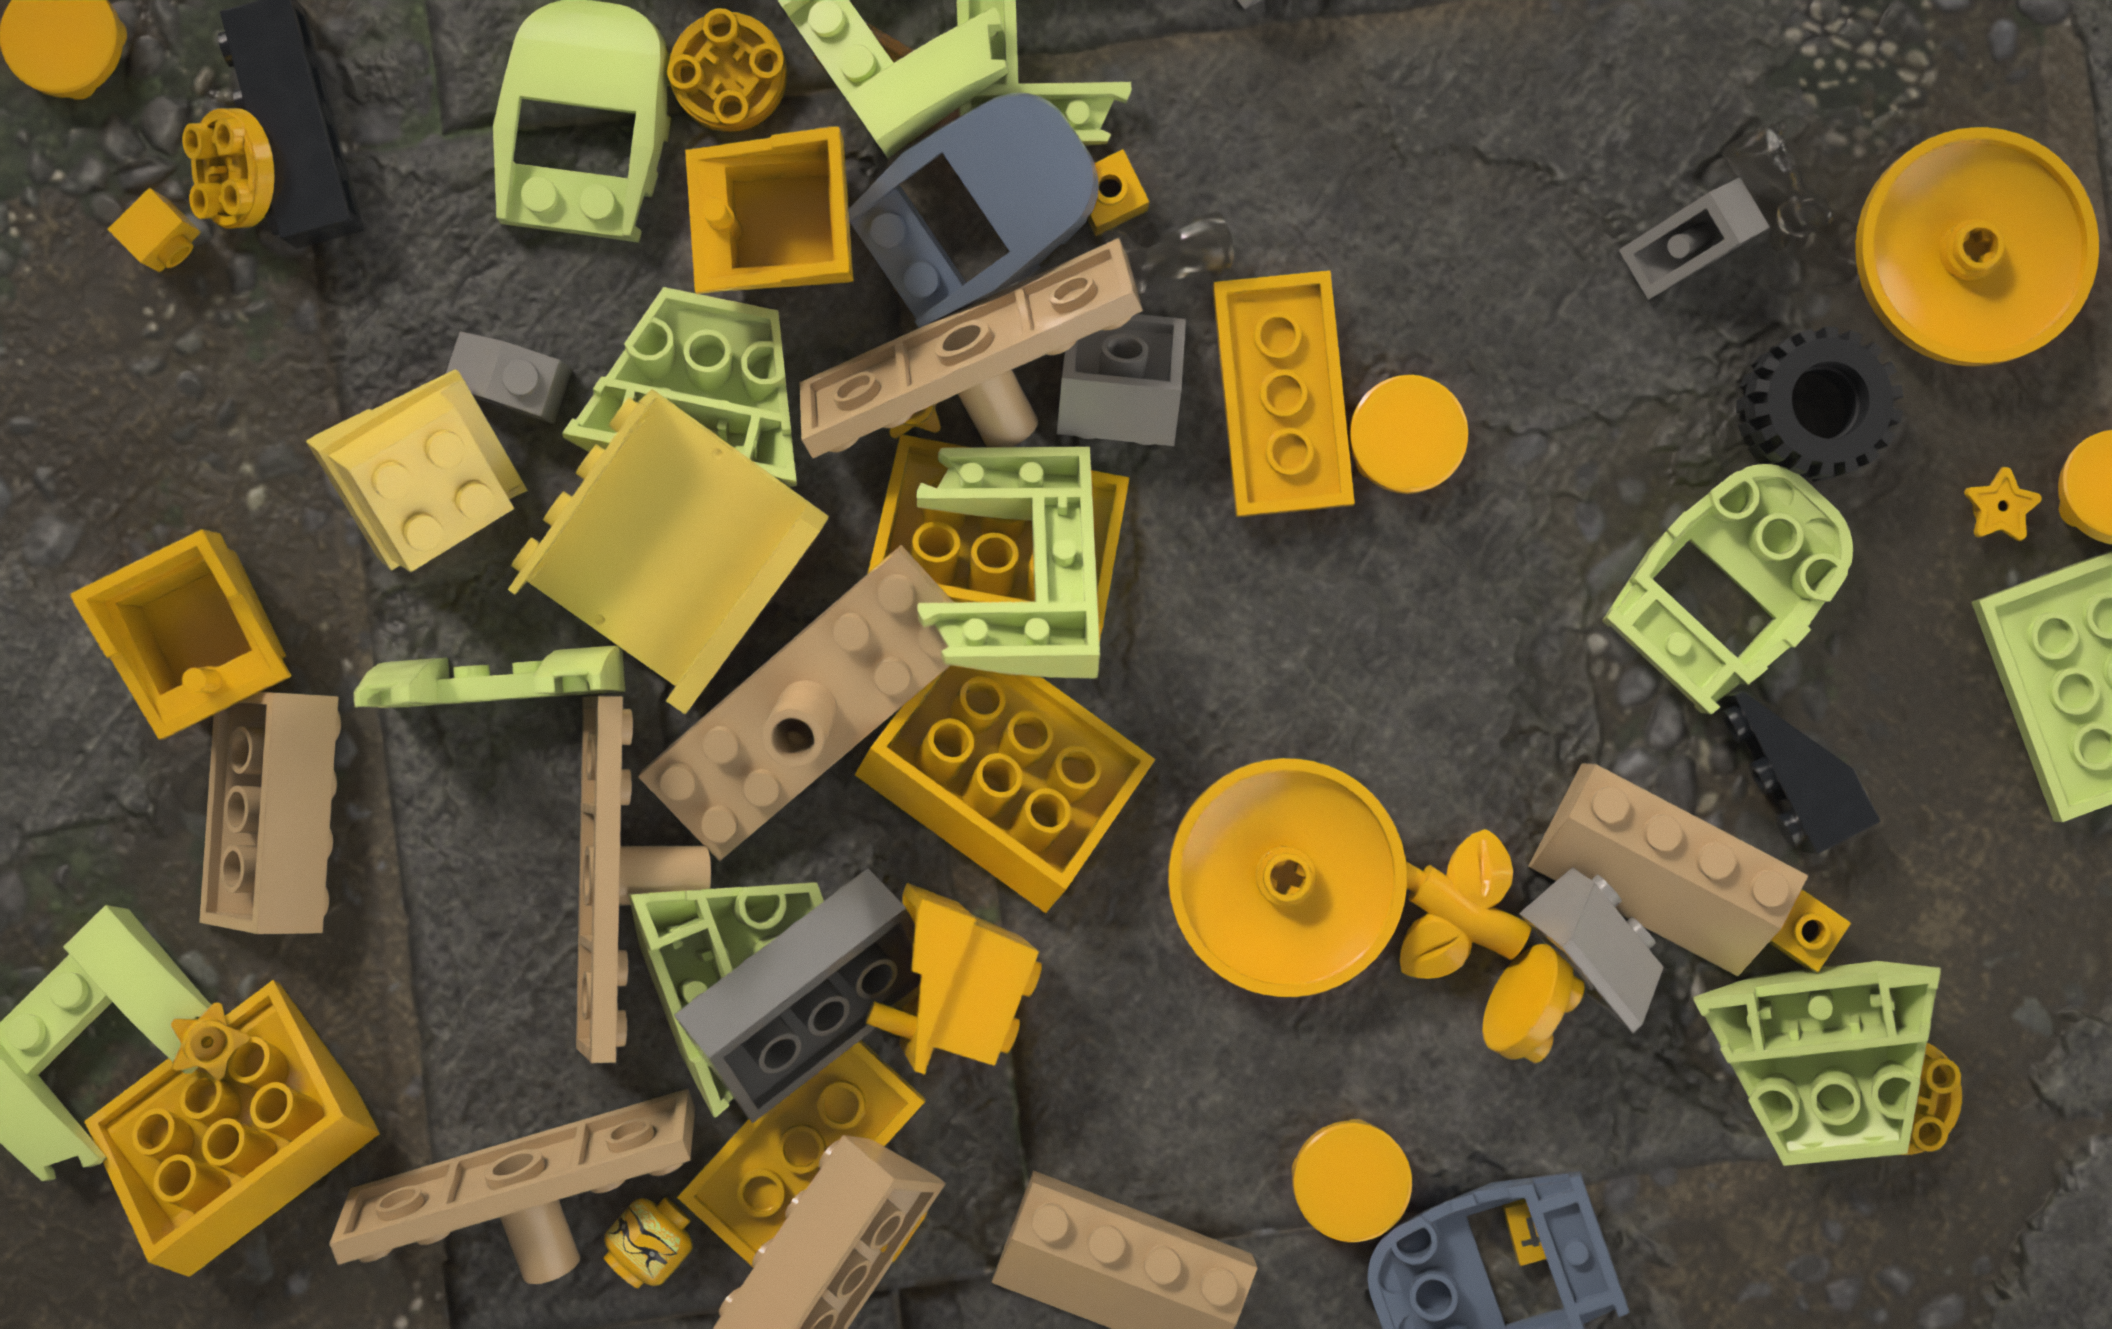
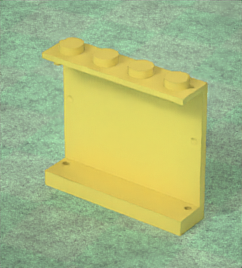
[508,389,829,714]

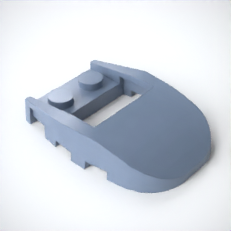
[849,92,1099,328]
[1368,1171,1630,1329]

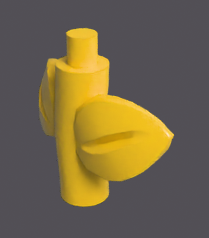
[1400,829,1532,979]

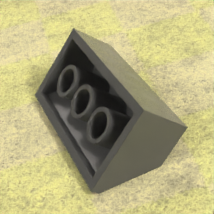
[674,868,921,1123]

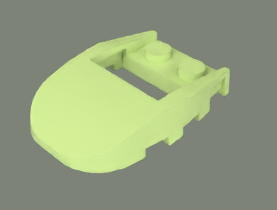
[493,0,671,242]
[1602,464,1853,714]

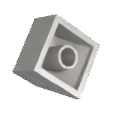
[1057,314,1186,446]
[1519,867,1664,1033]

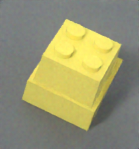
[306,369,528,572]

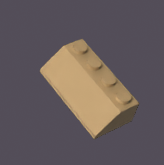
[199,692,341,934]
[1528,763,1808,976]
[713,1135,946,1329]
[991,1170,1257,1329]

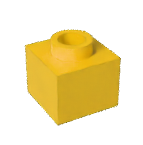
[1087,149,1149,236]
[108,188,201,273]
[1769,889,1851,972]

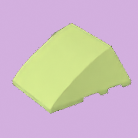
[562,287,797,487]
[628,882,824,1118]
[1693,961,1941,1166]

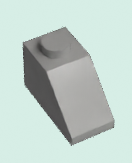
[1619,177,1770,300]
[446,332,573,424]

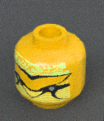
[604,1197,693,1289]

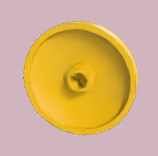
[1856,127,2099,366]
[1168,758,1407,997]

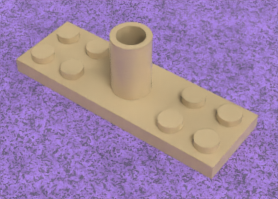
[799,238,1143,458]
[638,545,954,862]
[576,696,711,1063]
[330,1089,695,1284]

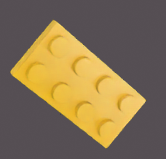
[1212,270,1355,517]
[677,1040,926,1268]

